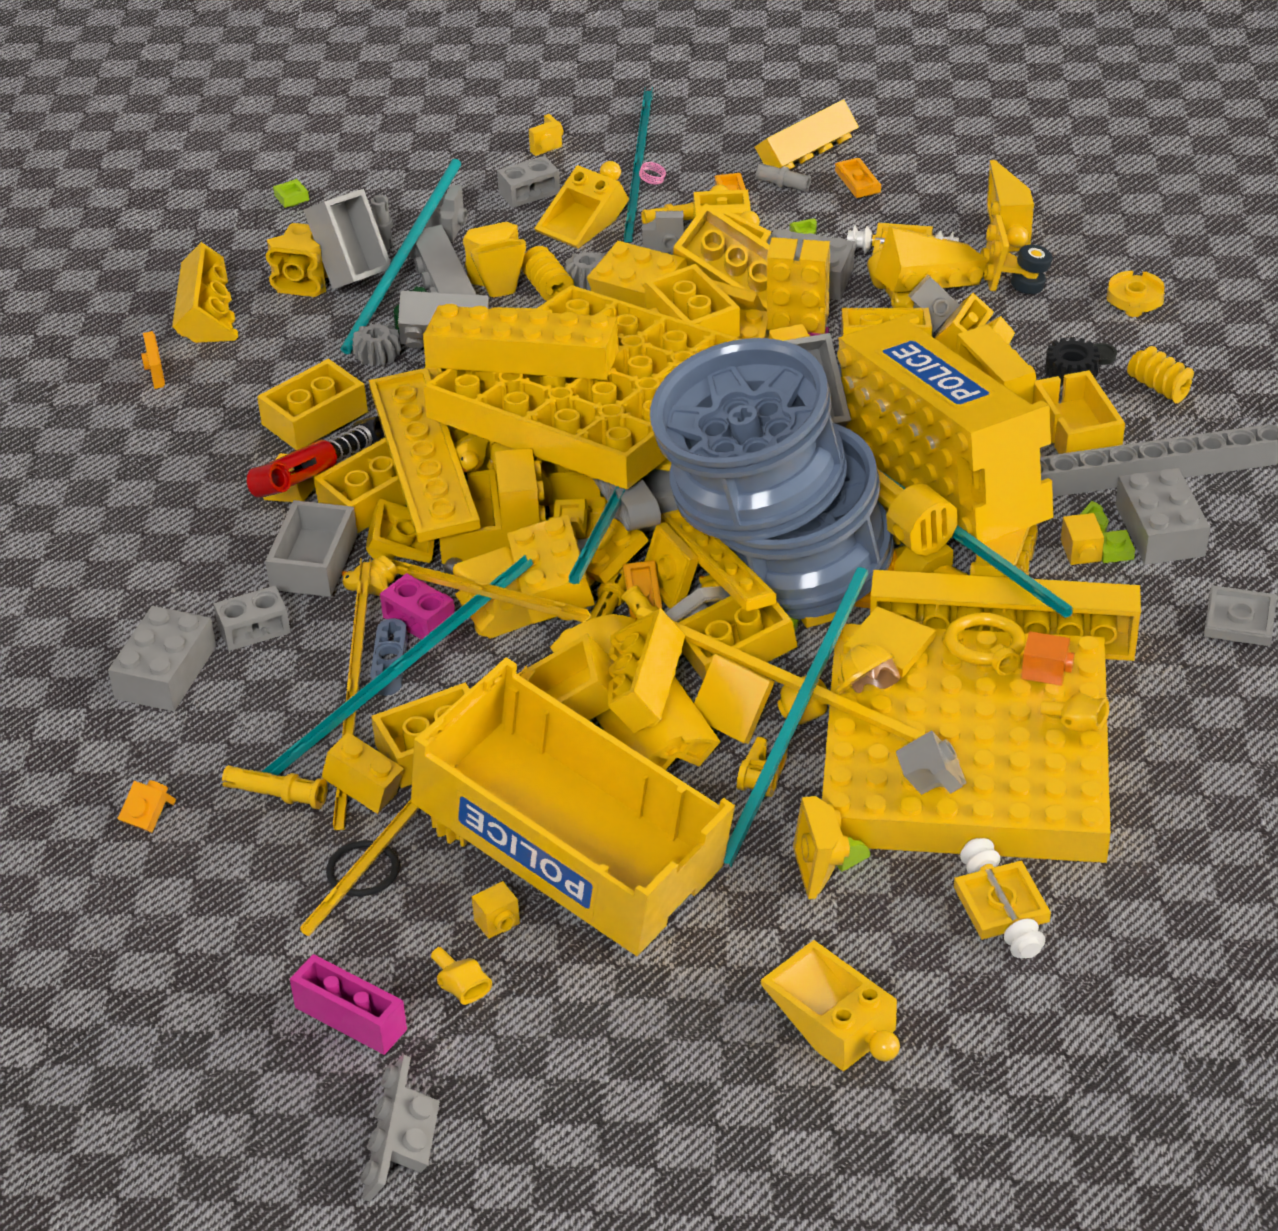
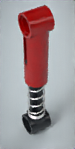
[246,416,385,498]

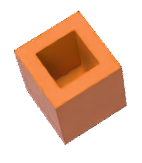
[1021,631,1075,686]

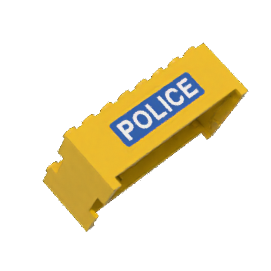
[837,313,1053,544]
[411,657,735,956]

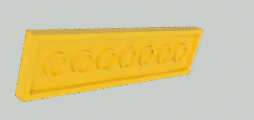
[369,368,481,543]

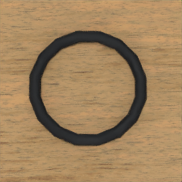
[326,840,400,897]

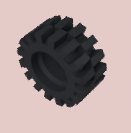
[1045,337,1100,384]

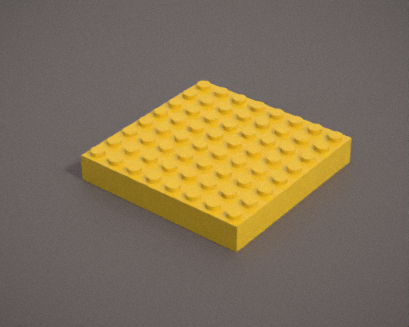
[424,285,740,490]
[822,624,1111,863]

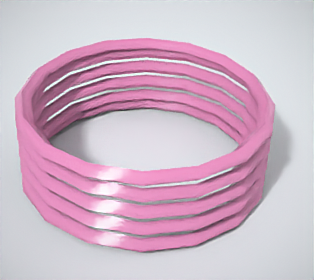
[639,162,666,185]

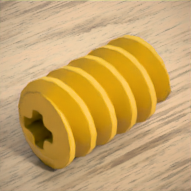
[521,246,574,301]
[1127,346,1194,404]

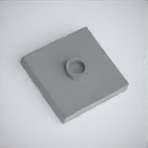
[1204,585,1277,647]
[665,586,730,622]

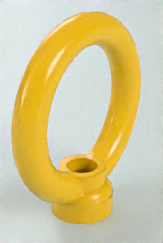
[944,612,1026,676]

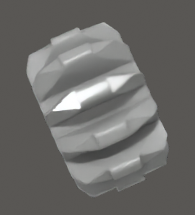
[565,250,604,291]
[352,322,401,367]

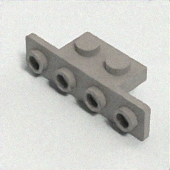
[361,1054,440,1202]

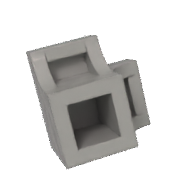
[426,184,467,242]
[642,211,684,253]
[908,275,960,334]
[896,730,966,795]

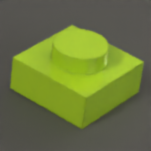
[273,179,309,208]
[1102,530,1135,563]

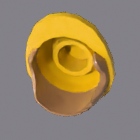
[836,643,900,694]

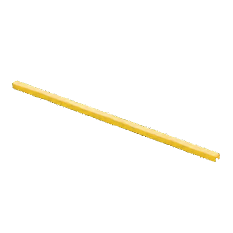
[333,558,371,830]
[388,558,591,622]
[635,606,942,742]
[300,665,535,936]

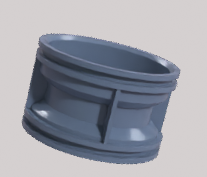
[650,338,847,541]
[720,423,894,619]

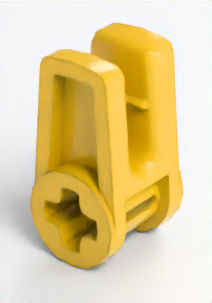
[737,737,788,797]

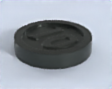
[1093,343,1117,365]

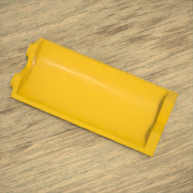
[550,614,721,770]

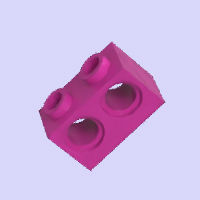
[380,573,455,640]

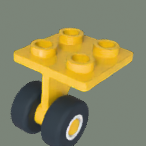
[980,215,1052,294]

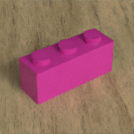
[290,954,407,1055]

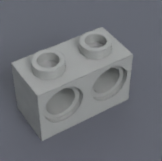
[497,156,560,208]
[213,585,291,651]

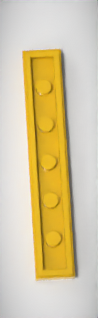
[661,510,776,612]

